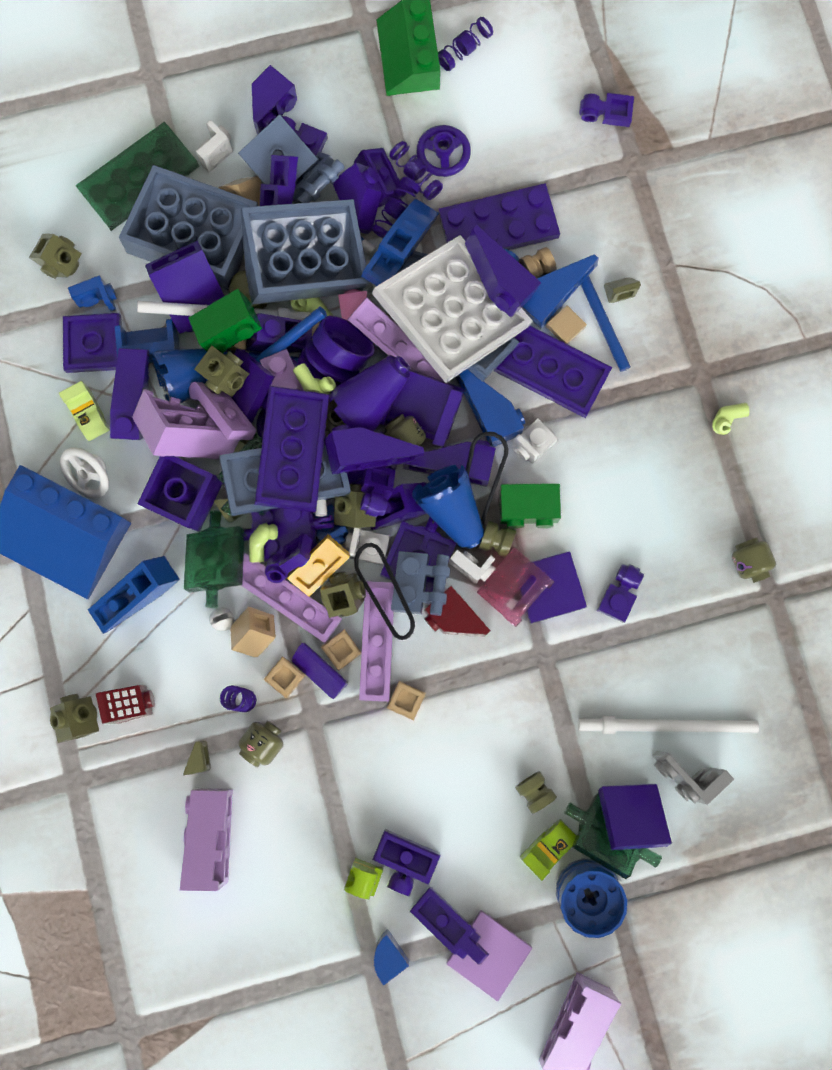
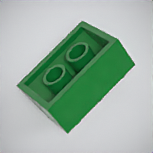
[376,0,441,96]

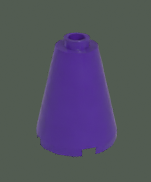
[329,355,410,431]

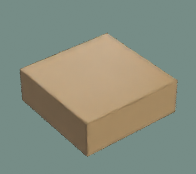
[546,305,587,344]
[321,629,362,671]
[263,656,306,698]
[387,681,426,721]

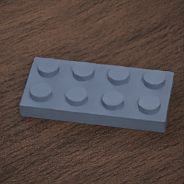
[219,437,351,516]

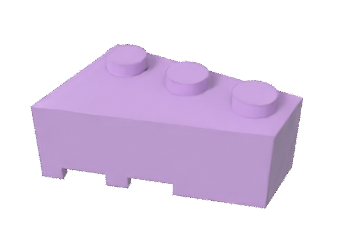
[132,389,240,459]
[180,789,233,891]
[539,972,621,1070]

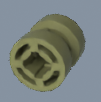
[479,521,516,558]
[515,771,557,814]

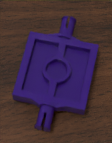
[236,508,334,562]
[380,516,456,592]

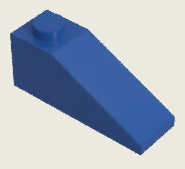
[522,254,599,329]
[455,369,525,447]
[88,556,180,634]

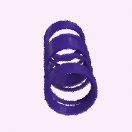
[438,17,493,71]
[389,141,443,200]
[371,176,421,239]
[220,685,257,712]

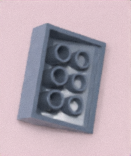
[119,165,258,290]
[241,199,370,304]

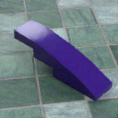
[260,155,298,206]

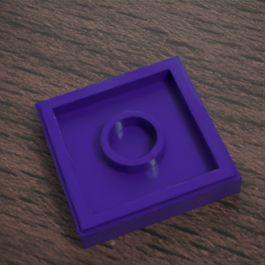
[63,313,122,373]
[230,348,275,424]
[513,551,587,624]
[598,784,672,850]

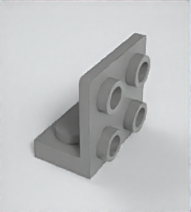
[652,751,734,805]

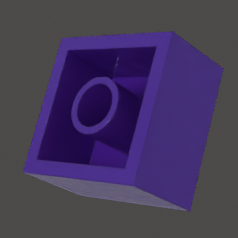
[137,456,224,532]

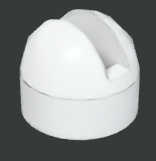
[209,607,234,631]

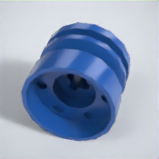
[556,858,627,938]

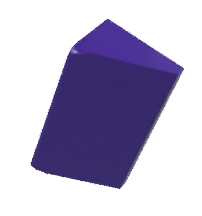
[354,148,406,207]
[292,643,348,699]
[372,829,441,885]

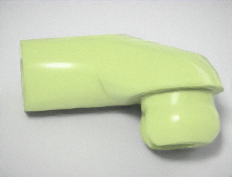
[291,297,333,322]
[293,363,336,394]
[712,403,750,435]
[249,523,278,562]

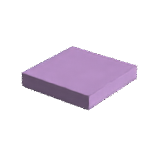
[446,910,532,1001]

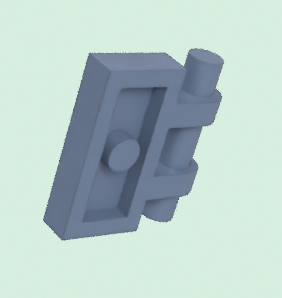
[293,152,345,203]
[391,551,451,616]

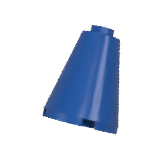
[152,348,232,404]
[412,465,484,549]

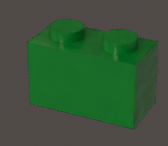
[188,289,262,353]
[499,484,561,529]

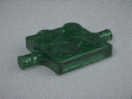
[184,510,245,608]
[564,793,662,879]

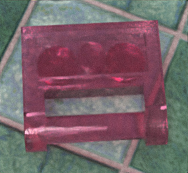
[477,547,555,627]

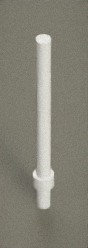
[137,300,311,320]
[578,716,759,734]

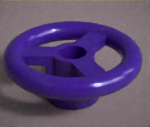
[416,125,471,177]

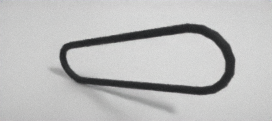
[466,432,509,526]
[354,543,415,640]

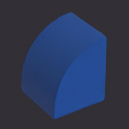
[374,929,409,986]

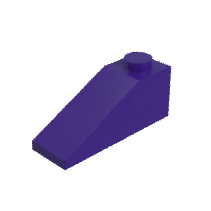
[465,224,541,318]
[110,348,149,440]
[324,425,425,475]
[403,440,496,487]

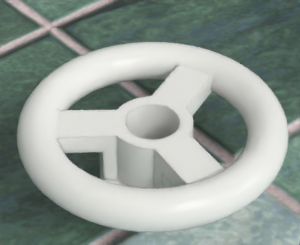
[60,447,109,498]

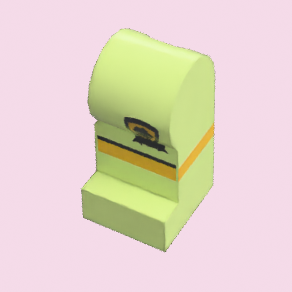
[59,381,110,442]

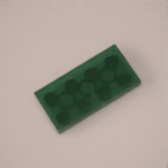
[75,121,200,231]

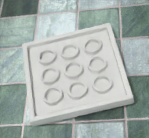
[372,235,533,383]

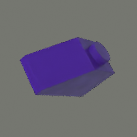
[333,163,382,234]
[371,482,427,531]

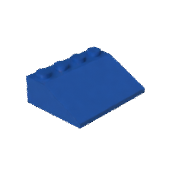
[0,465,131,600]

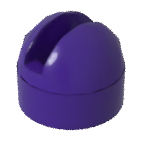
[387,871,414,896]

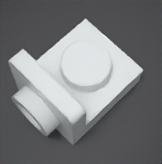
[196,120,233,172]
[513,419,558,464]
[345,528,390,565]
[449,550,496,585]

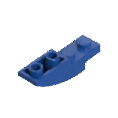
[361,199,439,286]

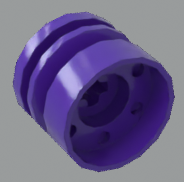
[297,316,375,386]

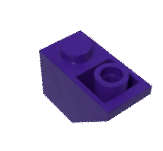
[252,65,297,135]
[246,313,312,353]

